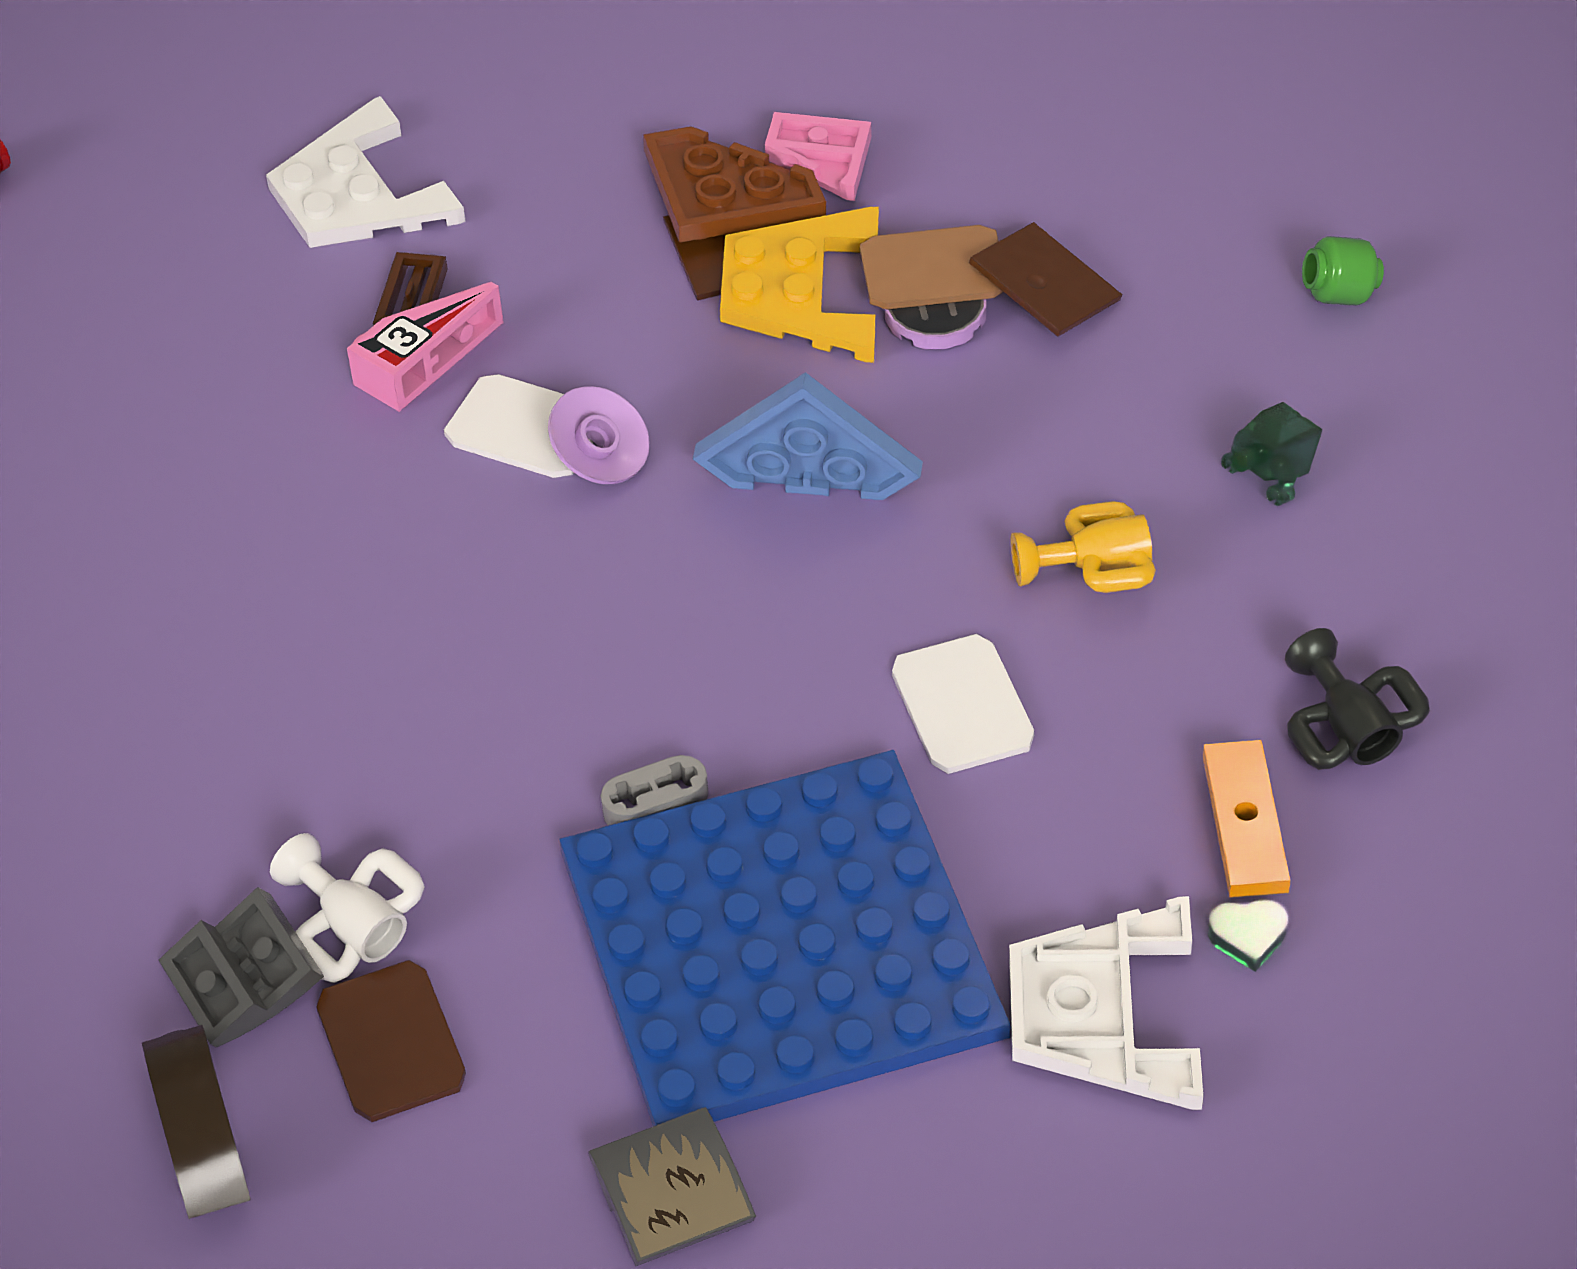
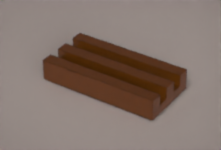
[373,252,448,326]

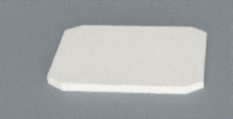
[444,374,593,478]
[892,634,1034,774]

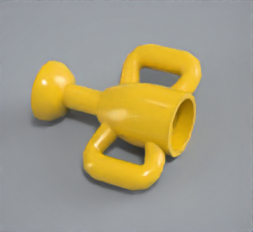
[1011,501,1156,593]

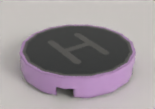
[885,299,986,349]

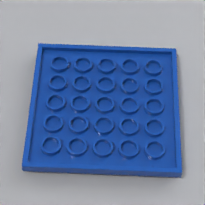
[559,750,1010,1126]

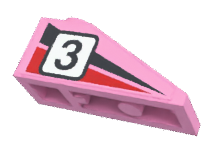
[347,282,504,412]

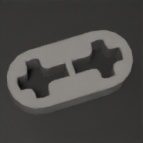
[601,755,708,826]

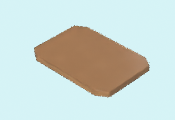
[860,225,1003,310]

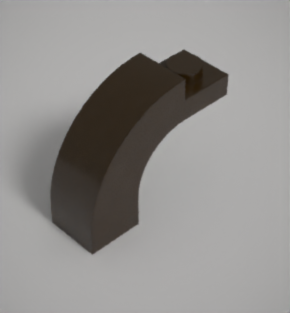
[142,1025,251,1219]

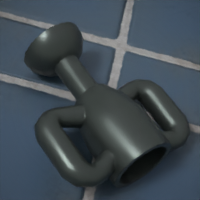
[1285,628,1430,770]

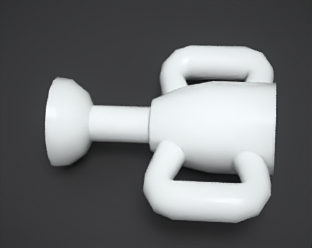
[270,833,425,983]

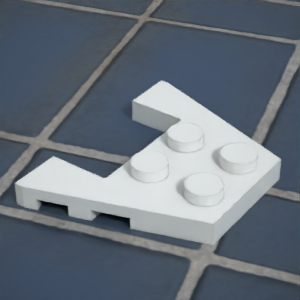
[266,96,466,248]
[1009,896,1203,1110]

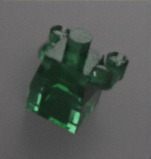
[1221,402,1323,506]

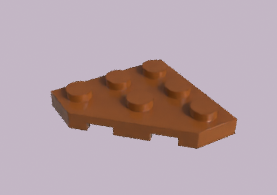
[643,126,826,242]

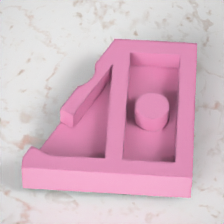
[765,112,872,201]

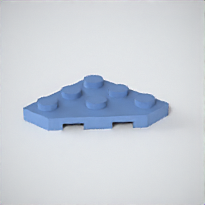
[693,372,923,500]

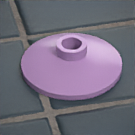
[548,386,650,484]

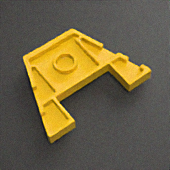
[720,207,879,363]

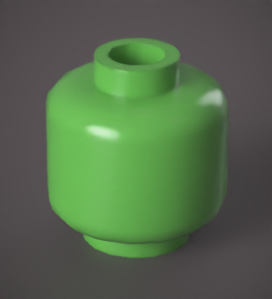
[1302,236,1384,306]

